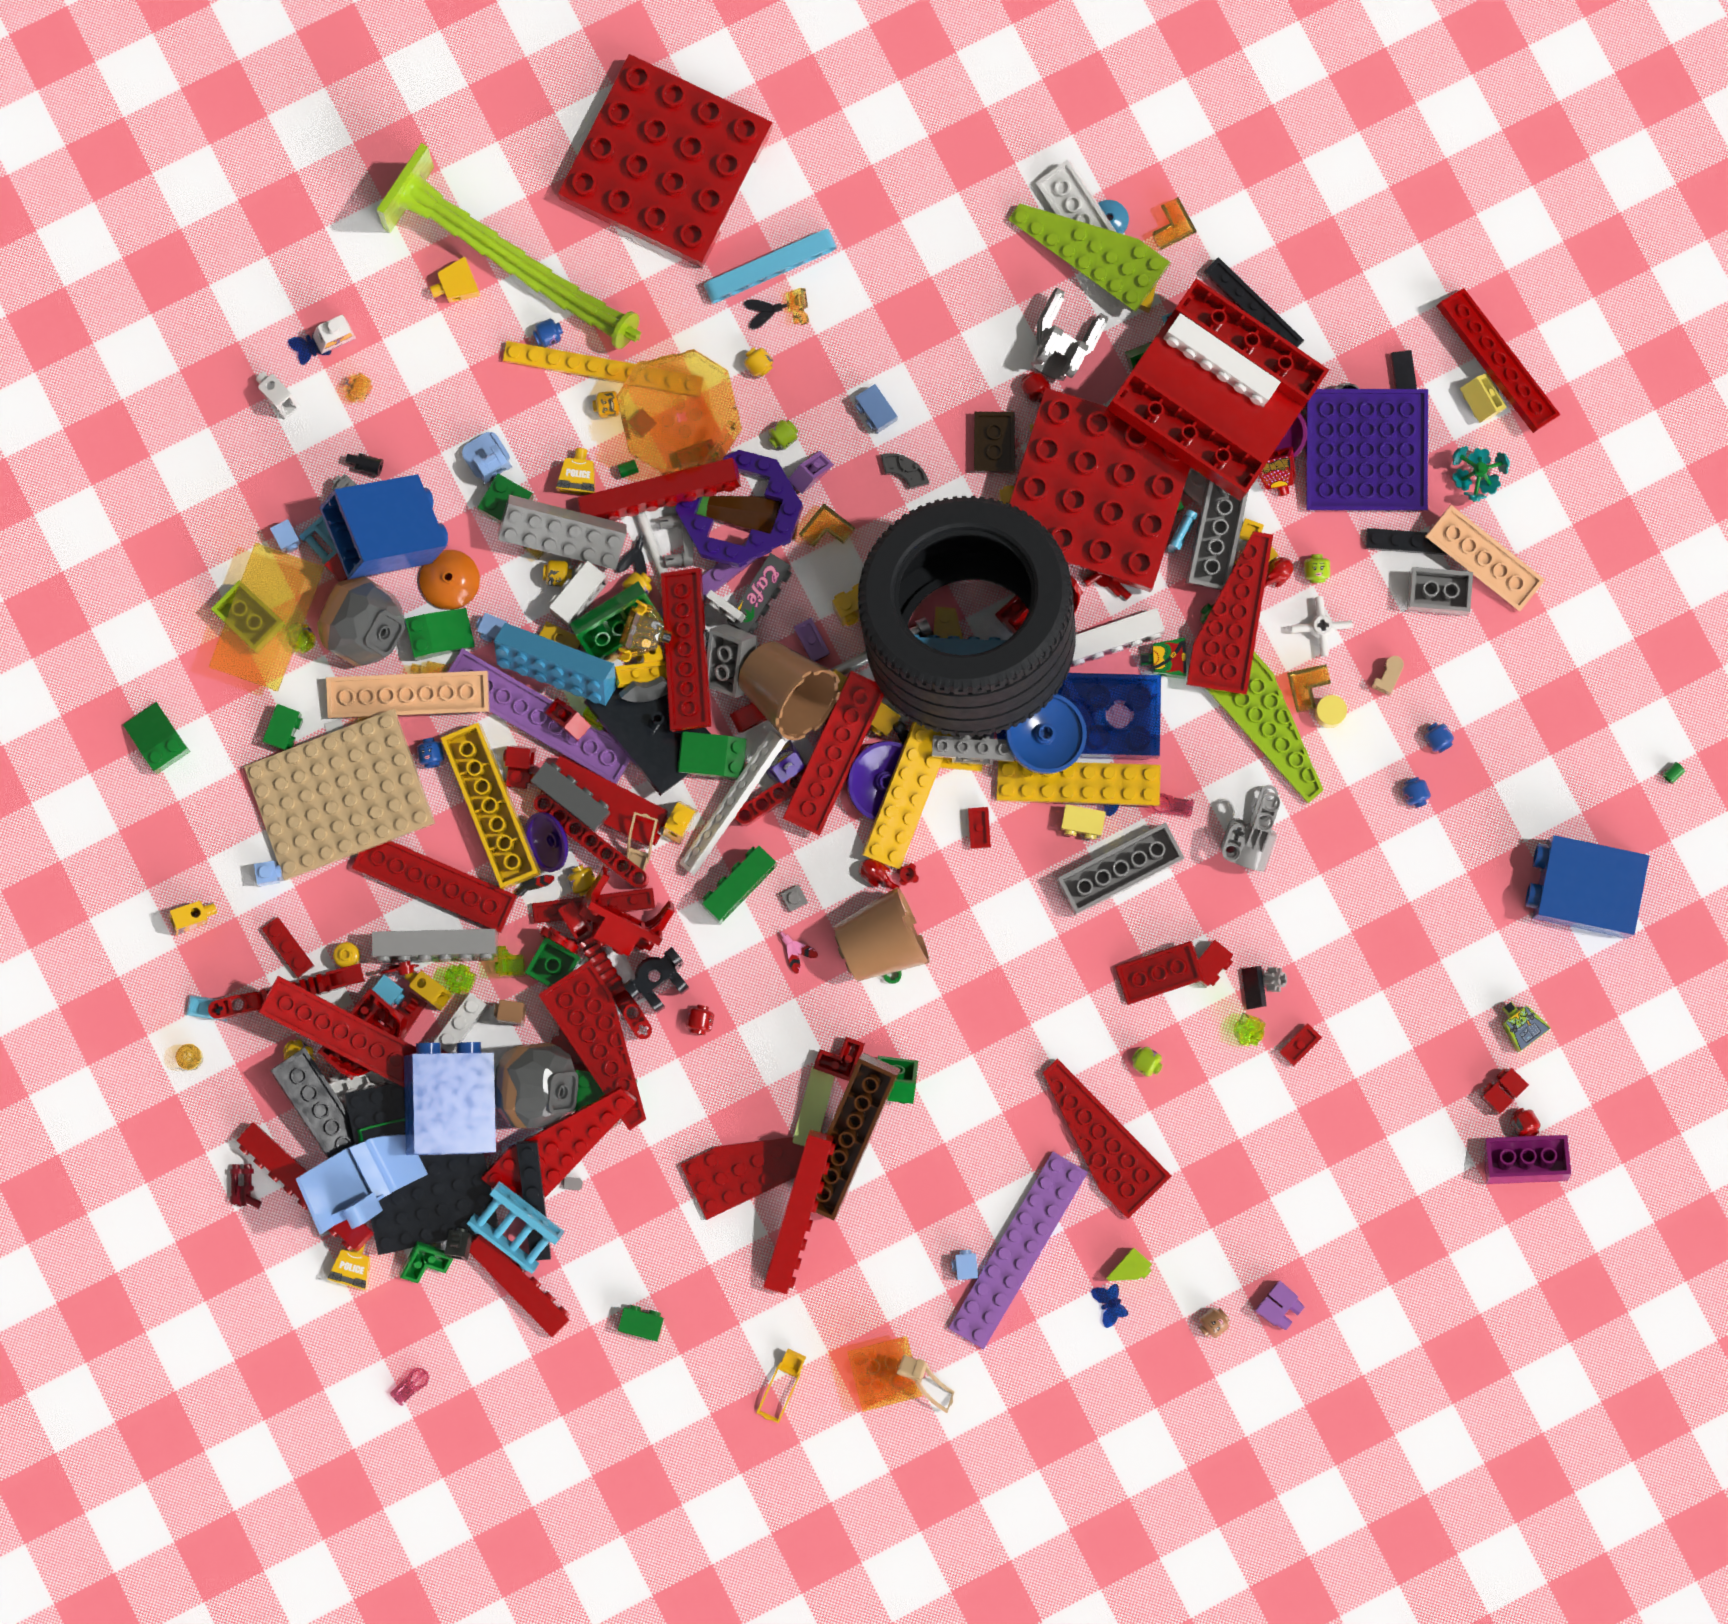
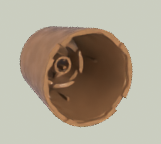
[738,641,840,740]
[834,887,930,982]

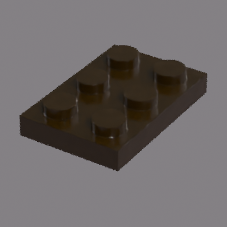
[974,411,1015,473]

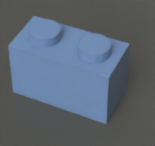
[854,384,898,434]

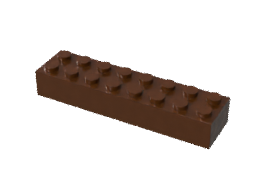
[815,1053,901,1221]

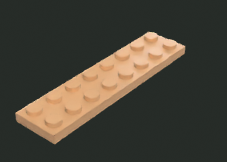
[326,671,490,718]

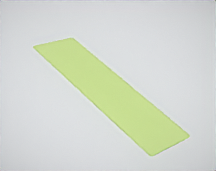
[793,1066,835,1146]

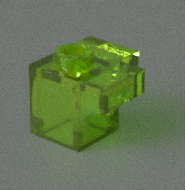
[495,946,526,979]

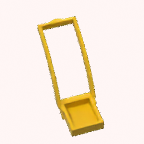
[756,1348,806,1423]

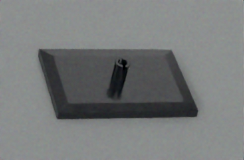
[584,662,710,796]

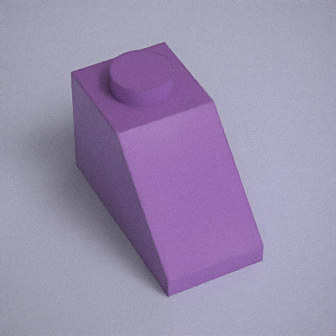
[788,451,834,494]

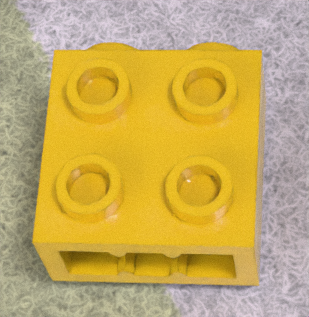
[832,583,860,626]

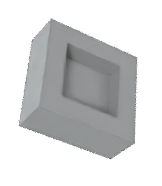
[781,885,808,912]

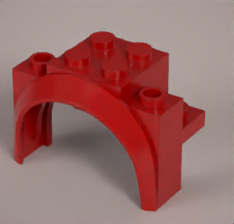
[579,866,675,957]

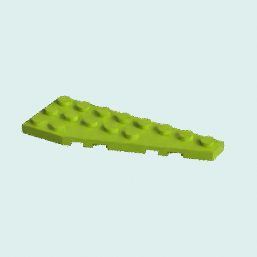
[1008,203,1171,312]
[1205,652,1324,804]

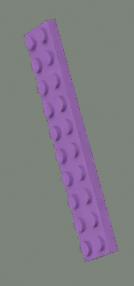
[448,648,631,784]
[948,1152,1088,1350]

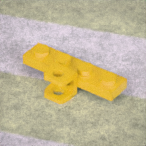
[615,643,667,688]

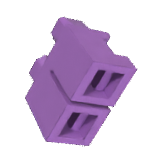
[1254,1281,1305,1330]

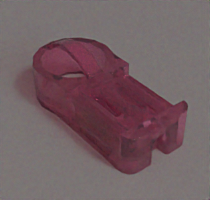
[1151,793,1194,818]
[390,1368,430,1406]

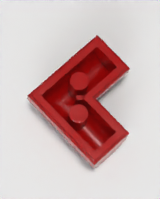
[813,1037,865,1081]

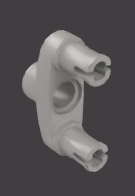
[659,515,696,568]

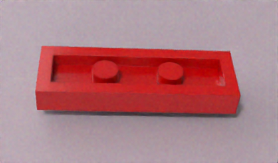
[262,917,315,978]

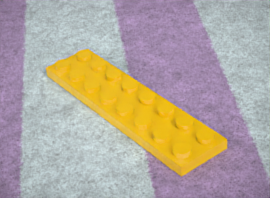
[861,722,952,869]
[997,760,1161,806]

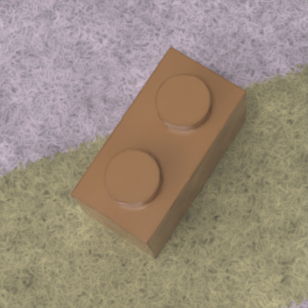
[494,1000,527,1026]

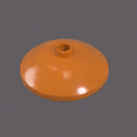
[419,550,480,610]

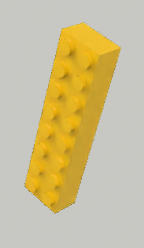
[441,722,541,890]

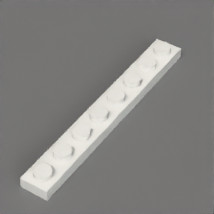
[679,730,786,875]

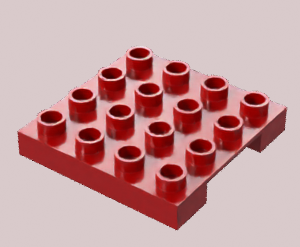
[558,54,773,269]
[1106,278,1329,501]
[1009,388,1190,592]

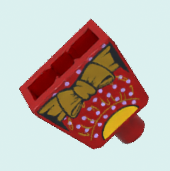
[1259,447,1296,496]

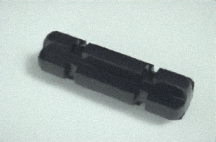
[893,721,909,745]

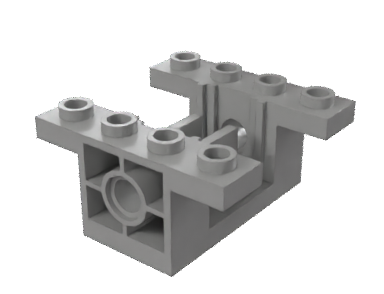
[932,732,1014,765]

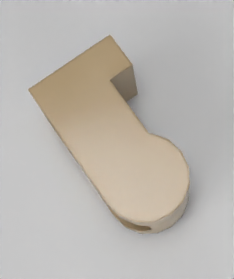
[1371,656,1404,696]

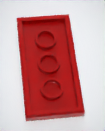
[1115,941,1205,1005]

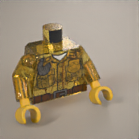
[617,600,672,662]

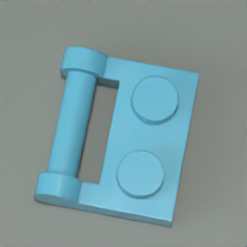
[1167,509,1198,554]
[299,516,337,564]

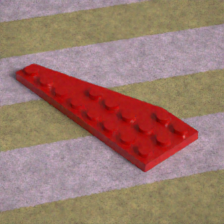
[1186,531,1273,695]
[538,961,647,1131]
[1043,1058,1172,1219]

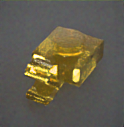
[786,288,809,325]
[410,661,447,674]

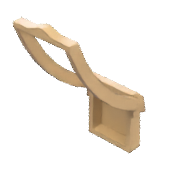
[623,812,658,878]
[897,1354,955,1413]

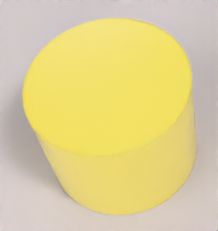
[1314,695,1347,728]

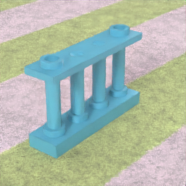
[467,1181,565,1274]

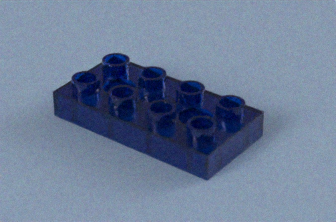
[996,673,1161,759]

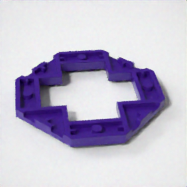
[675,450,803,568]

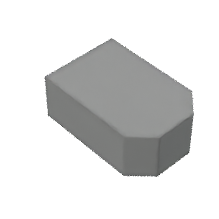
[563,1177,583,1191]

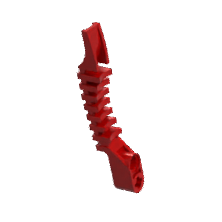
[557,900,652,1039]
[208,963,365,1020]

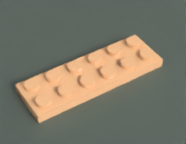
[1425,505,1545,611]

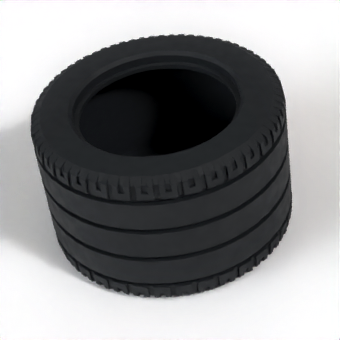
[858,496,1076,737]

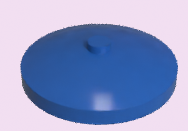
[1005,694,1087,774]

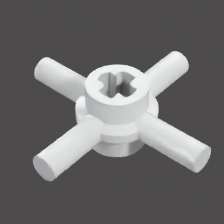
[1291,596,1353,657]

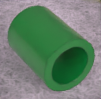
[617,459,639,478]
[1662,762,1686,784]

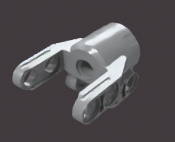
[1030,288,1108,381]
[1221,785,1280,872]

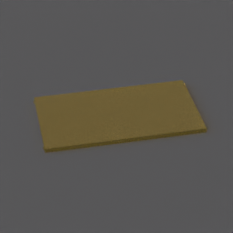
[209,543,325,692]

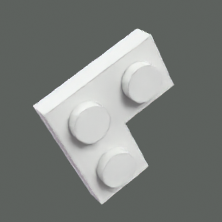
[706,590,746,623]

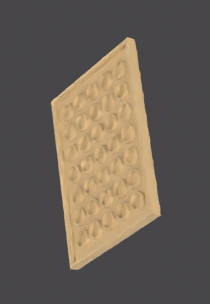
[244,709,436,881]

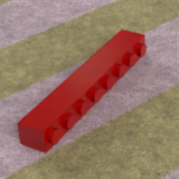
[578,458,741,521]
[236,1122,374,1251]
[764,1130,836,1294]

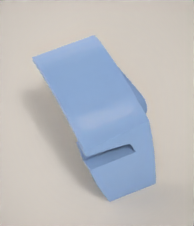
[296,1134,428,1235]

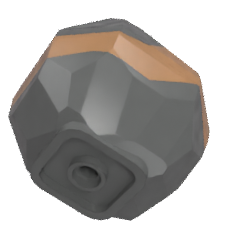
[317,577,405,666]
[494,1043,579,1128]

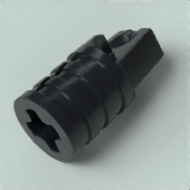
[345,453,384,477]

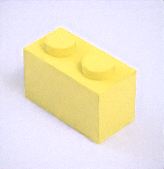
[1460,373,1507,423]
[1061,804,1106,840]

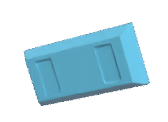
[186,995,227,1021]

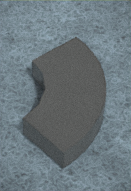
[881,453,930,489]
[619,676,668,702]

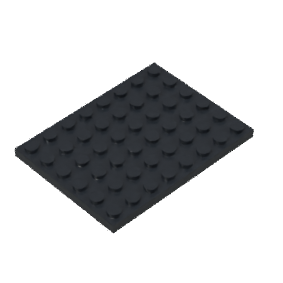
[344,1083,499,1255]

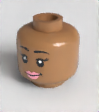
[1199,1308,1230,1338]

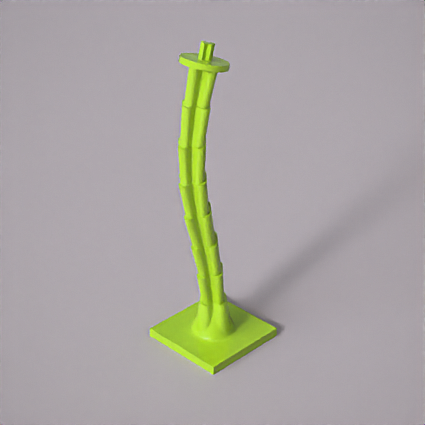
[377,143,641,349]

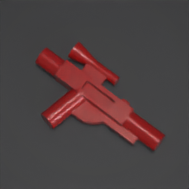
[1083,572,1132,601]

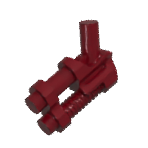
[230,1164,262,1209]

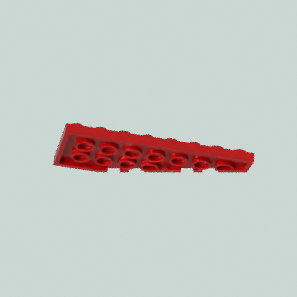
[481,1086,636,1199]
[680,1133,827,1220]

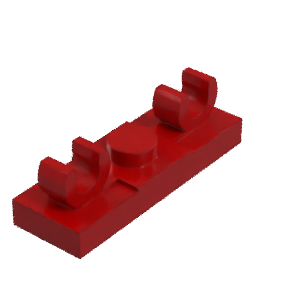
[386,992,427,1040]

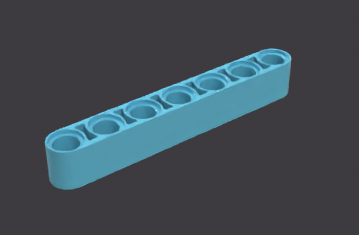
[703,229,837,304]

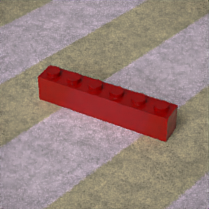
[469,1235,571,1338]

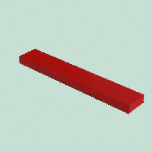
[531,888,655,924]

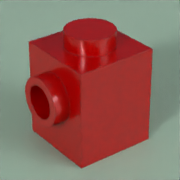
[503,745,536,769]

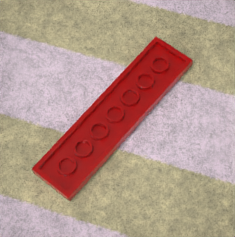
[1436,288,1561,433]
[661,568,711,732]
[782,670,884,836]
[352,841,518,933]
[258,976,416,1087]

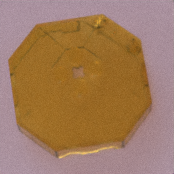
[616,349,742,475]

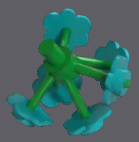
[1452,446,1510,502]

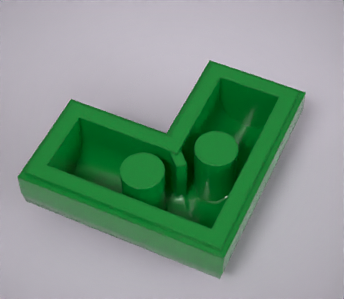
[399,1241,453,1284]

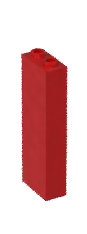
[541,756,669,848]

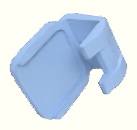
[462,432,512,484]

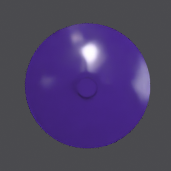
[846,741,904,820]

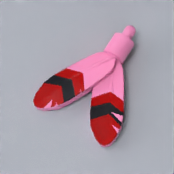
[780,932,818,973]

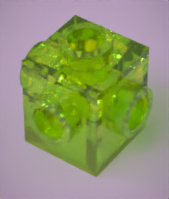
[444,963,477,994]
[1233,1012,1266,1047]

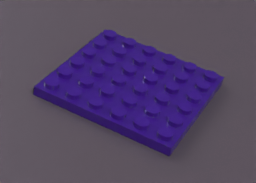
[1306,389,1428,511]

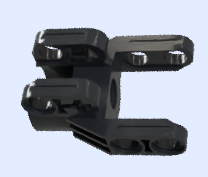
[623,947,690,1014]

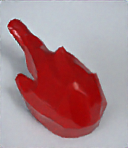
[1265,557,1294,588]
[858,859,900,889]

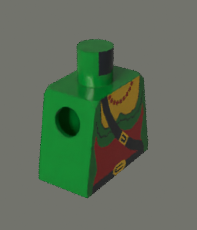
[1140,638,1187,679]

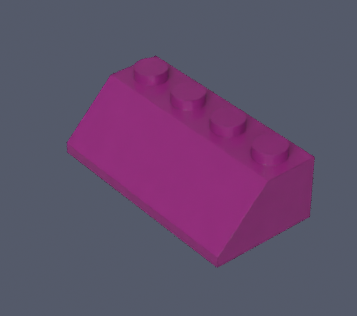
[1484,1135,1571,1184]

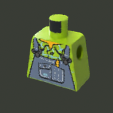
[1502,1001,1551,1053]

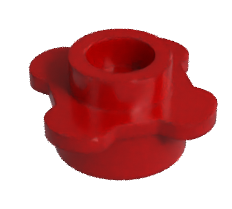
[897,863,919,886]

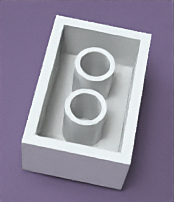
[549,561,608,629]

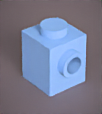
[270,519,301,553]
[476,613,508,643]
[254,861,282,887]
[951,1250,978,1280]

